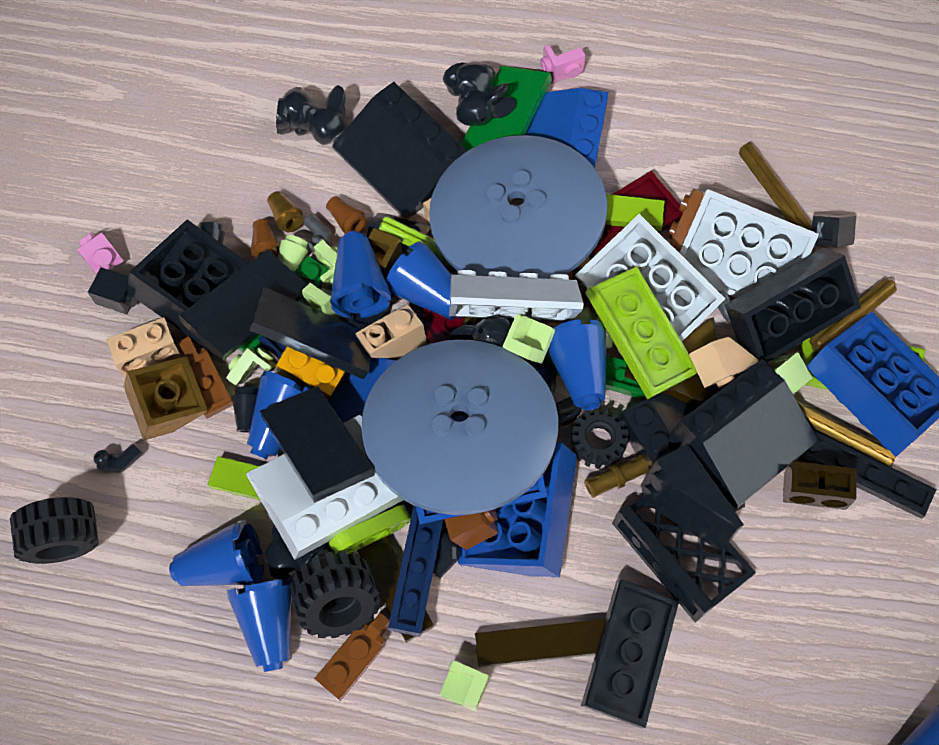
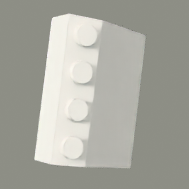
[680,189,819,298]
[575,214,725,341]
[449,270,583,321]
[246,415,403,560]

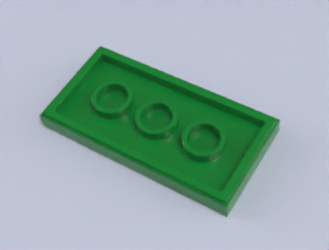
[461,66,552,151]

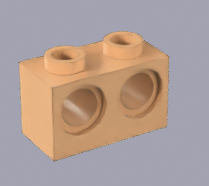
[106,317,182,379]

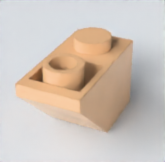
[356,304,428,359]
[689,337,759,389]

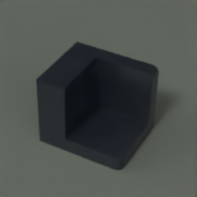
[812,214,856,247]

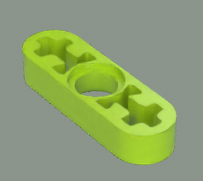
[328,505,411,554]

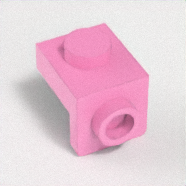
[540,45,585,83]
[76,232,124,275]

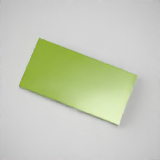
[585,266,697,399]

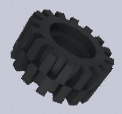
[571,408,628,469]

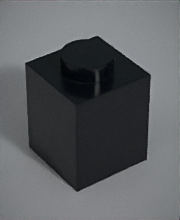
[88,267,138,315]

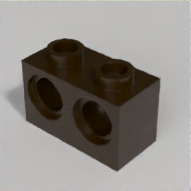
[783,461,857,510]

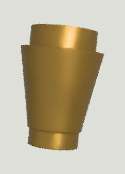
[267,191,304,233]

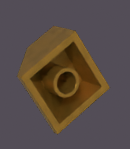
[123,356,207,441]

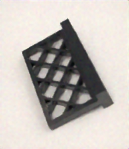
[612,496,756,623]

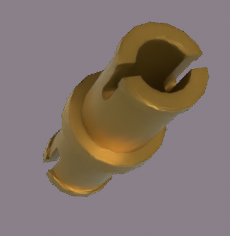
[584,455,649,498]

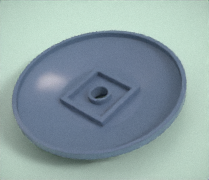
[429,135,607,279]
[362,340,558,515]

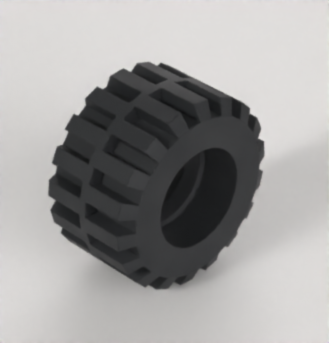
[10,497,99,564]
[290,551,380,638]

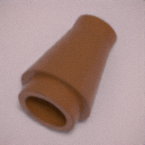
[326,196,367,234]
[251,219,280,258]

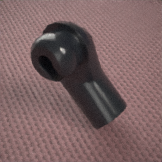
[93,443,143,473]
[433,531,460,579]

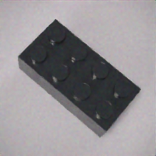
[725,248,861,363]

